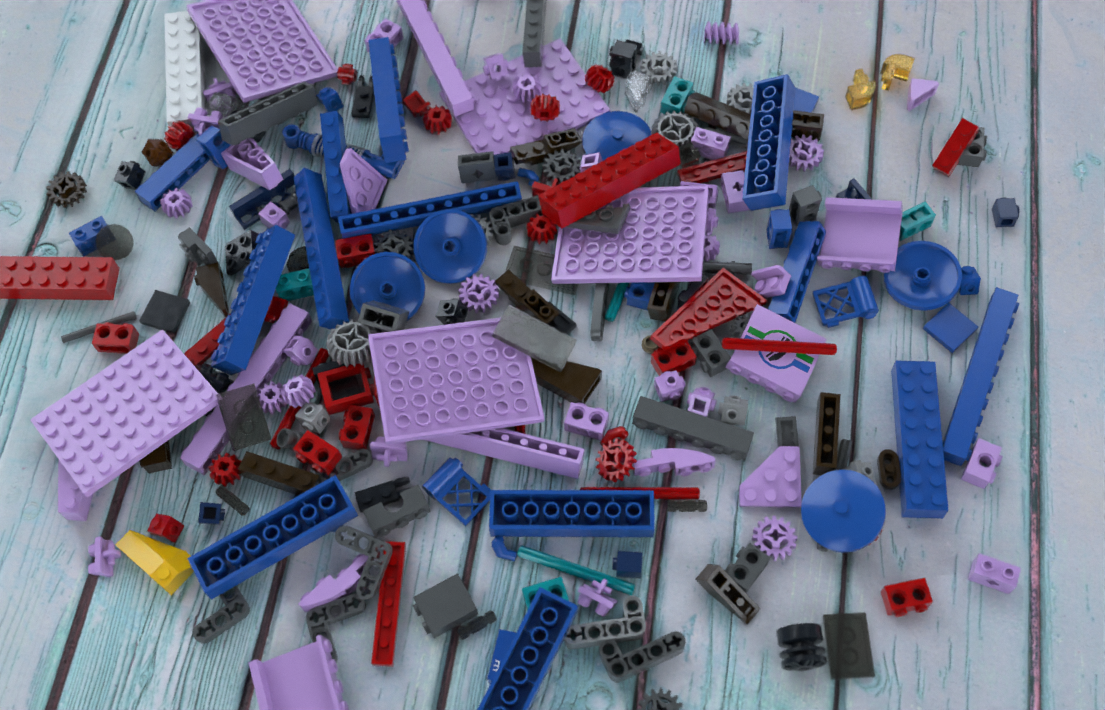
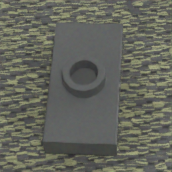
[775,416,799,447]

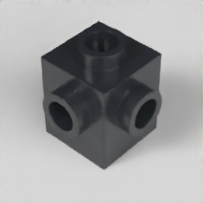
[114,161,146,190]
[435,298,468,325]

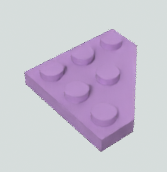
[340,148,387,214]
[739,446,801,508]

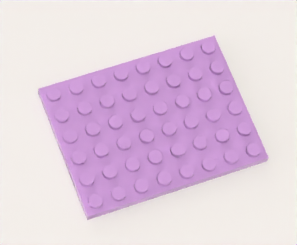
[187,0,338,103]
[439,38,610,155]
[551,185,709,284]
[368,315,545,444]
[30,329,223,498]

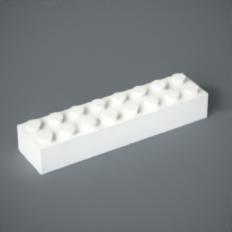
[165,11,207,132]

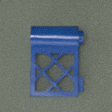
[812,276,879,328]
[422,457,491,527]

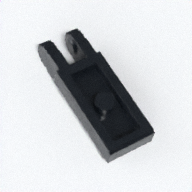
[351,75,374,118]
[354,476,410,512]

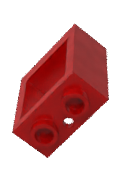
[318,363,375,415]

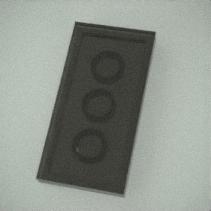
[505,246,579,295]
[492,305,577,372]

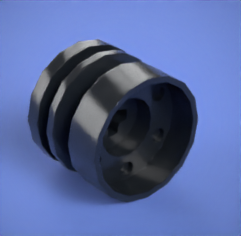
[776,623,827,671]

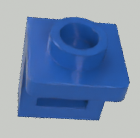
[316,87,344,112]
[959,266,981,295]

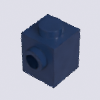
[494,152,516,181]
[992,197,1020,227]
[198,502,225,525]
[612,551,642,579]

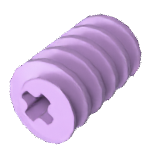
[704,21,739,45]

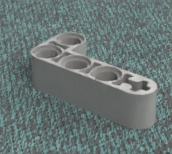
[564,596,646,649]

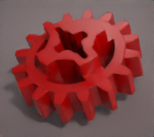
[595,438,637,483]

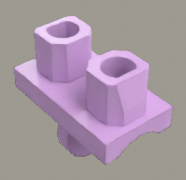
[203,78,237,108]
[188,107,223,136]
[370,437,408,467]
[88,537,121,577]
[577,579,618,617]

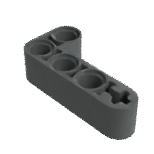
[489,196,547,245]
[599,631,686,683]

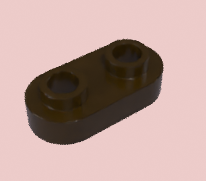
[877,449,901,490]

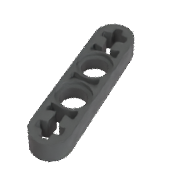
[590,283,609,341]

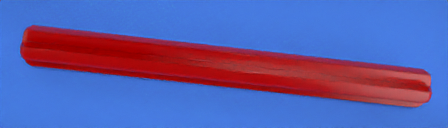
[722,337,837,355]
[270,348,329,450]
[580,487,700,499]

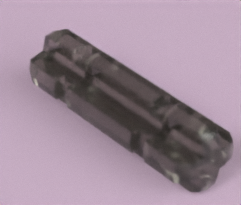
[215,485,250,516]
[667,500,707,512]
[457,610,497,640]

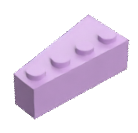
[221,138,283,190]
[58,459,93,521]

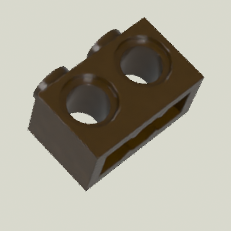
[791,110,824,141]

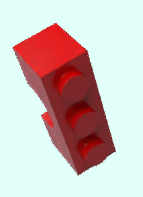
[932,118,979,177]

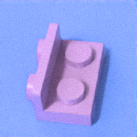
[751,265,791,298]

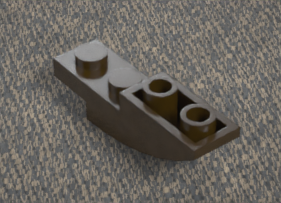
[509,128,582,166]
[495,269,559,326]

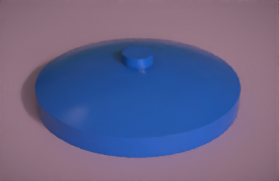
[582,111,651,161]
[414,209,487,284]
[883,241,962,311]
[350,252,425,321]
[801,470,886,553]

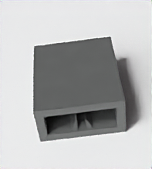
[358,300,409,332]
[412,573,478,638]

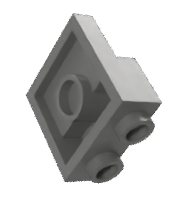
[178,227,221,268]

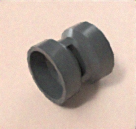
[277,428,304,451]

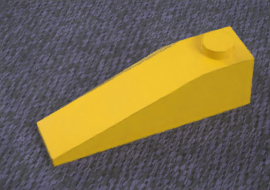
[115,530,194,595]

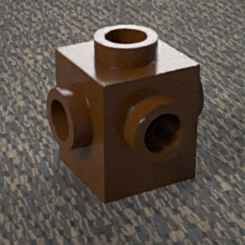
[141,139,173,167]

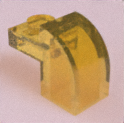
[880,54,915,91]
[845,68,876,110]

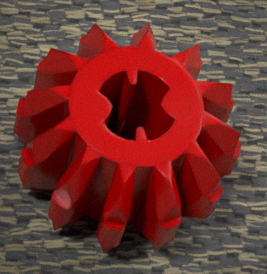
[585,64,615,93]
[530,93,560,122]
[423,105,453,135]
[164,121,195,151]
[526,214,557,245]
[209,452,241,487]

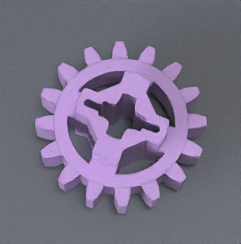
[789,134,824,171]
[458,274,499,313]
[752,515,798,561]

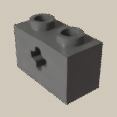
[458,151,497,183]

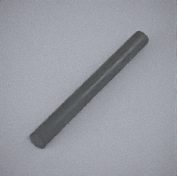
[61,311,137,343]

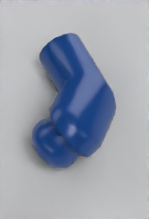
[517,168,539,186]
[491,536,517,562]

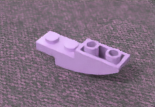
[633,448,715,477]
[298,554,369,612]

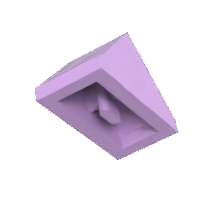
[907,78,939,111]

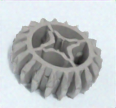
[651,111,698,154]
[326,319,377,367]

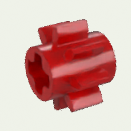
[337,63,358,85]

